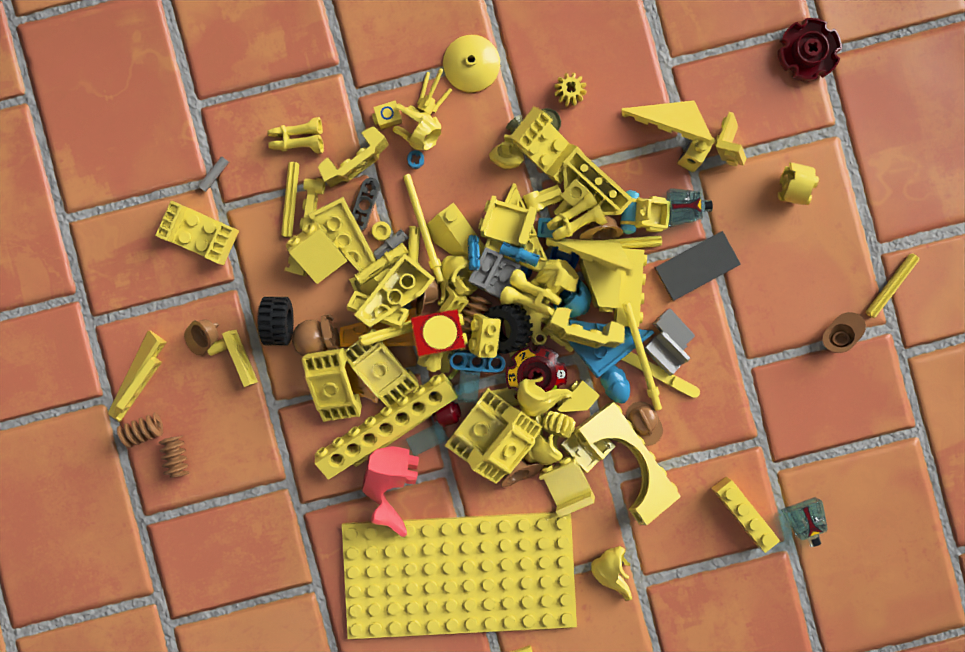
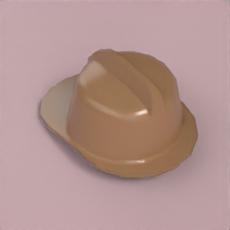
[580,216,623,240]
[416,276,440,316]
[822,312,866,353]
[184,319,219,355]
[626,401,663,446]
[501,459,543,487]

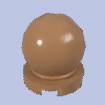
[292,314,340,356]

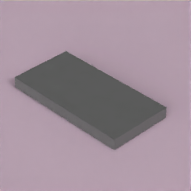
[655,231,741,301]

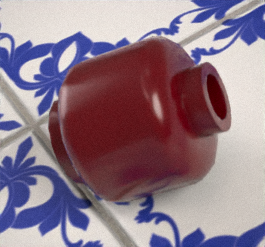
[432,401,462,427]

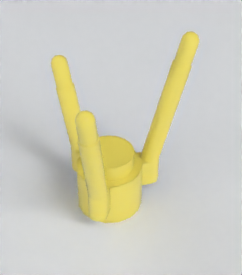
[417,69,452,115]

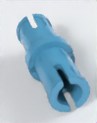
[499,242,540,267]

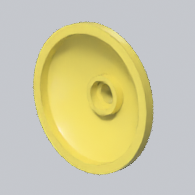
[443,35,500,93]

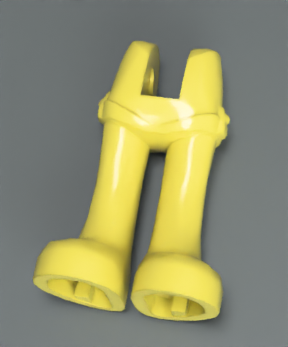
[267,117,324,154]
[547,192,607,240]
[500,269,561,316]

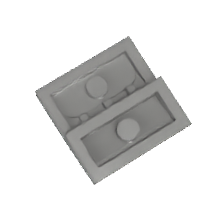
[469,247,522,299]

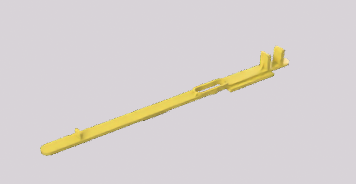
[516,289,700,398]

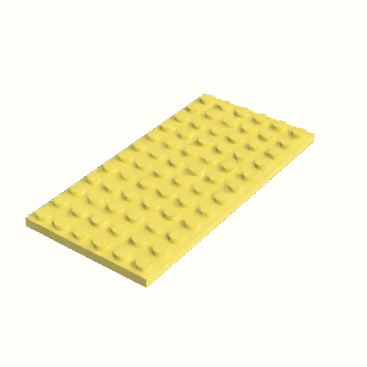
[342,512,577,639]

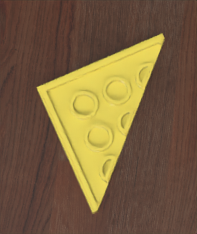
[621,101,713,146]
[484,183,548,273]
[546,237,633,277]

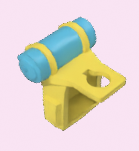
[620,190,670,235]

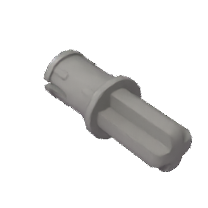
[373,229,408,260]

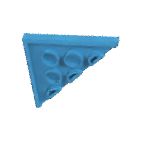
[567,319,654,378]

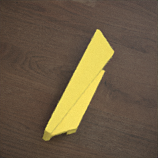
[108,331,167,422]

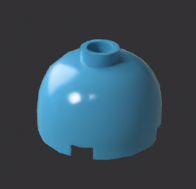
[553,279,592,318]

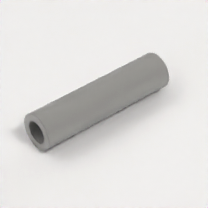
[198,156,229,192]

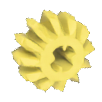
[554,72,587,106]
[542,411,576,438]

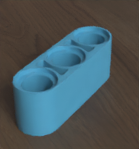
[448,349,505,373]

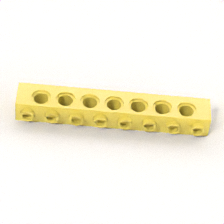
[315,372,458,480]

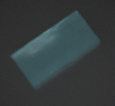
[406,423,449,456]

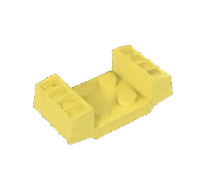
[509,107,584,184]
[318,126,389,187]
[155,200,239,265]
[545,308,625,349]
[345,329,419,406]
[302,348,362,422]
[444,388,513,463]
[467,406,542,484]

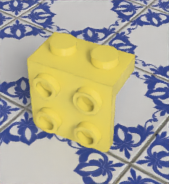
[715,112,746,166]

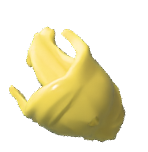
[437,255,474,306]
[517,377,573,416]
[524,413,563,465]
[591,546,632,601]

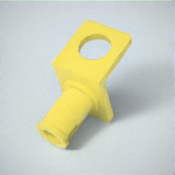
[553,179,589,216]

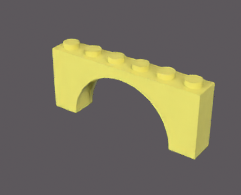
[574,402,681,525]

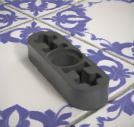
[352,178,380,232]

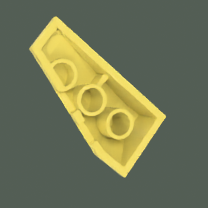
[427,203,484,259]
[355,253,435,327]

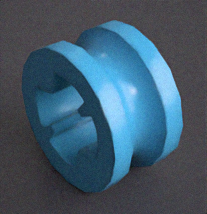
[407,150,424,169]

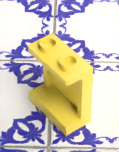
[478,195,537,250]
[285,222,347,284]

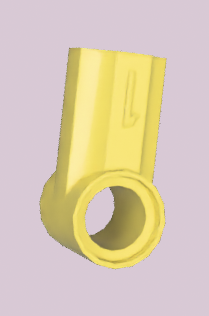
[522,184,564,212]

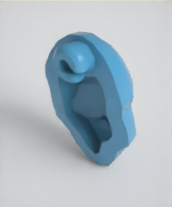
[600,365,630,404]

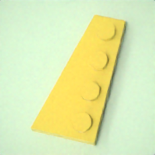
[308,197,377,272]

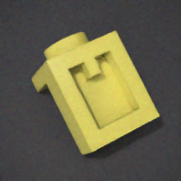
[439,285,469,314]

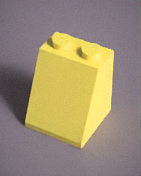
[579,259,622,312]

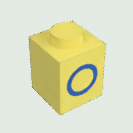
[372,101,403,130]

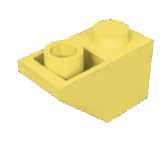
[556,380,600,412]

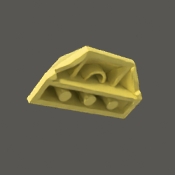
[563,147,634,216]

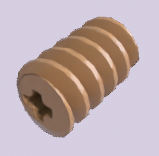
[461,294,492,335]
[117,413,163,448]
[158,435,189,477]

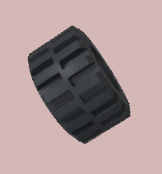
[258,297,294,345]
[483,304,533,354]

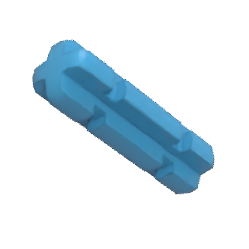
[468,235,480,271]

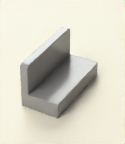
[653,309,695,350]
[644,331,690,376]

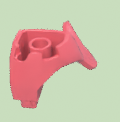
[362,446,419,537]

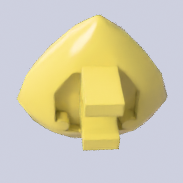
[489,134,524,169]

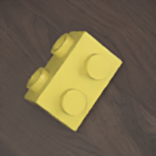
[468,314,501,358]

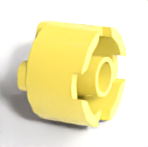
[778,162,819,205]

